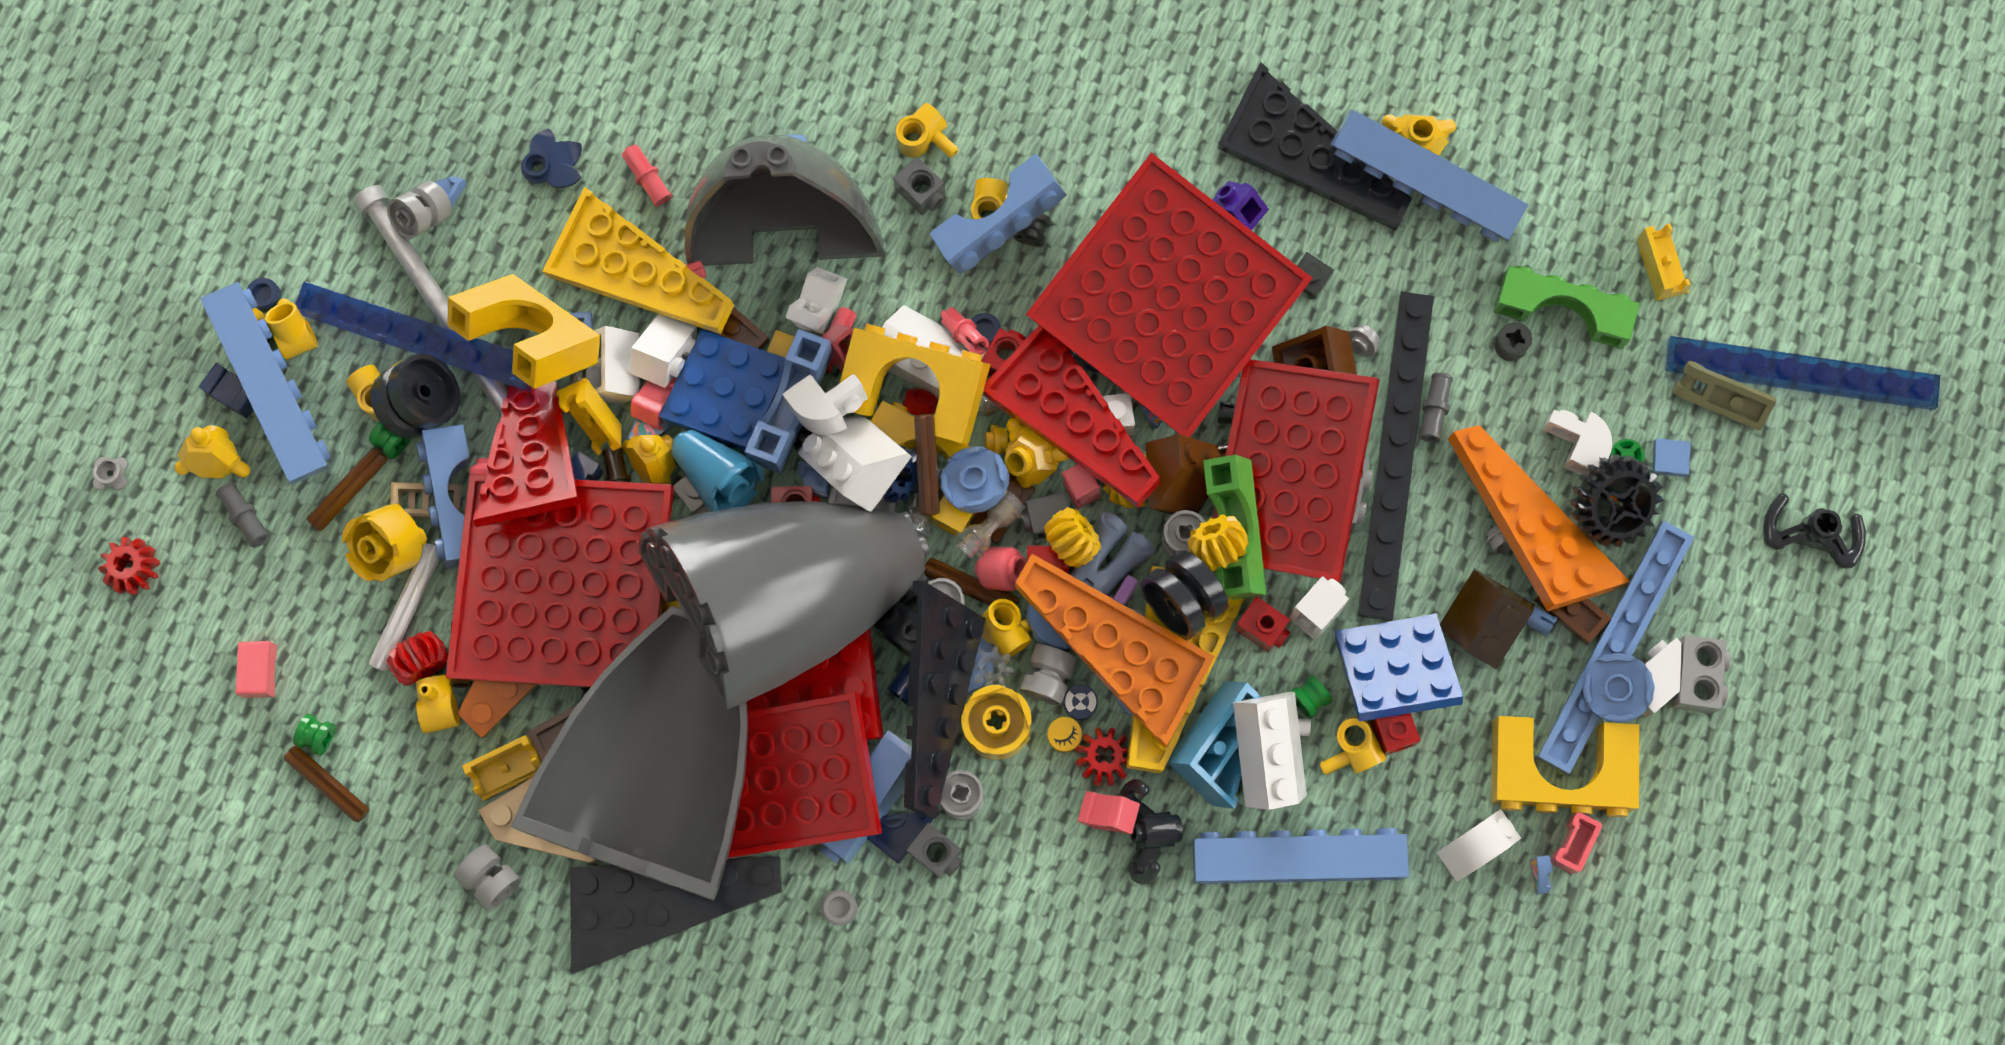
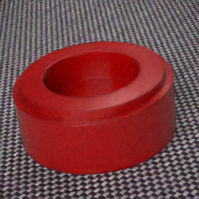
[903,388,938,415]

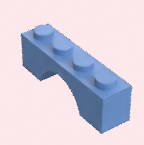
[929,154,1067,275]
[744,329,834,474]
[416,424,469,569]

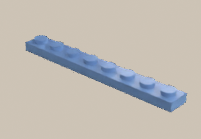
[1536,521,1694,776]

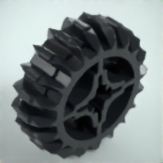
[1569,454,1664,547]

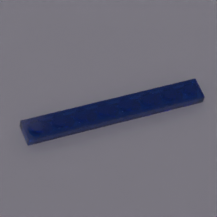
[295,281,532,392]
[1665,336,1941,410]

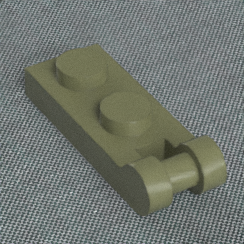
[1672,361,1776,431]

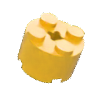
[342,503,427,582]
[961,685,1031,760]

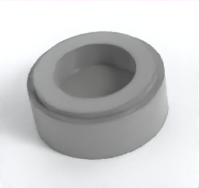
[822,890,858,926]

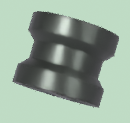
[1013,213,1051,247]
[1494,322,1533,362]

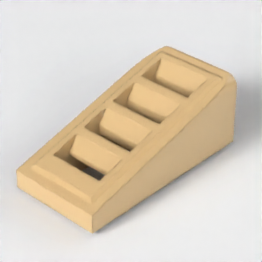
[390,482,461,519]

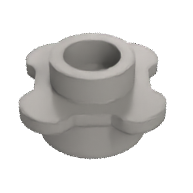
[93,457,129,490]

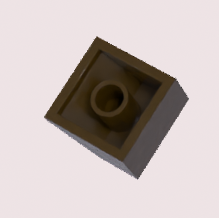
[1440,568,1535,670]

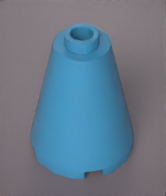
[671,430,764,512]

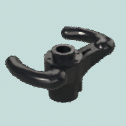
[1763,493,1866,569]
[1120,779,1183,885]

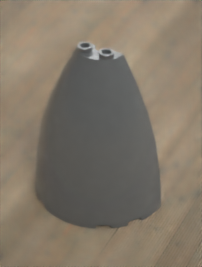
[684,134,885,266]
[639,501,929,709]
[511,606,748,901]

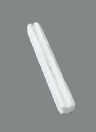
[369,544,440,672]

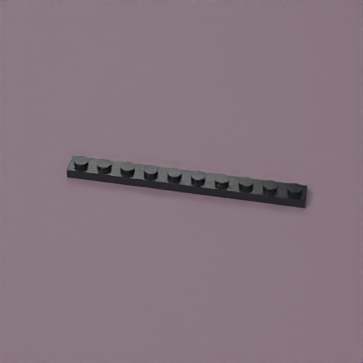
[1357,291,1434,621]

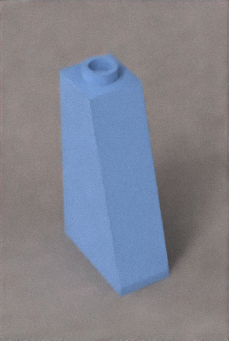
[820,730,912,864]

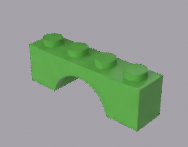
[1493,266,1640,349]
[1203,455,1266,600]

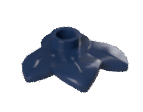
[521,128,582,188]

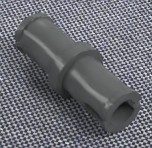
[1419,372,1453,443]
[216,482,270,548]

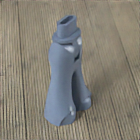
[1069,511,1156,595]

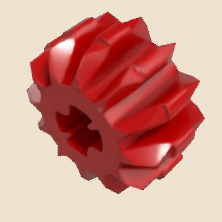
[98,537,161,595]
[386,631,448,686]
[1075,727,1129,786]

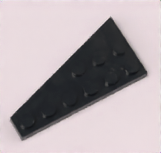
[1218,62,1412,231]
[904,581,986,818]
[570,856,782,975]

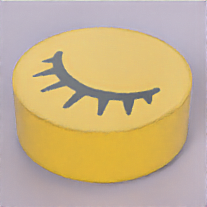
[1047,717,1082,753]

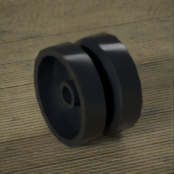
[371,353,461,439]
[1140,550,1229,640]

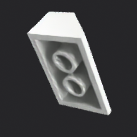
[882,305,987,399]
[798,414,912,512]
[1233,692,1307,810]

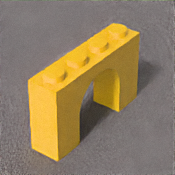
[447,274,600,389]
[839,323,990,444]
[871,400,977,540]
[1491,716,1639,818]

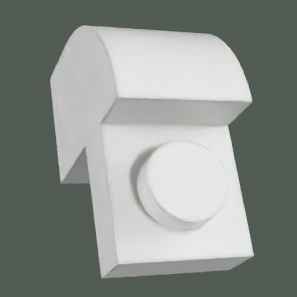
[786,267,847,334]
[782,374,868,435]
[1543,409,1612,476]
[1437,809,1521,882]

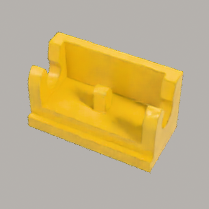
[1637,223,1691,301]
[557,378,622,455]
[462,735,542,801]

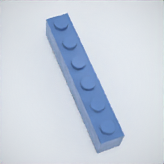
[1330,109,1529,242]
[200,282,331,486]
[1192,828,1409,884]

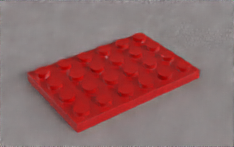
[1213,359,1380,583]
[728,692,882,858]

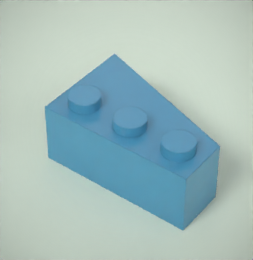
[1167,681,1261,809]

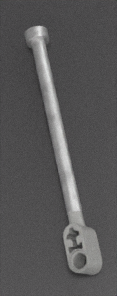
[353,185,508,417]

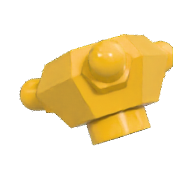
[1382,114,1456,156]
[1004,418,1069,488]
[174,425,250,478]
[622,434,676,485]

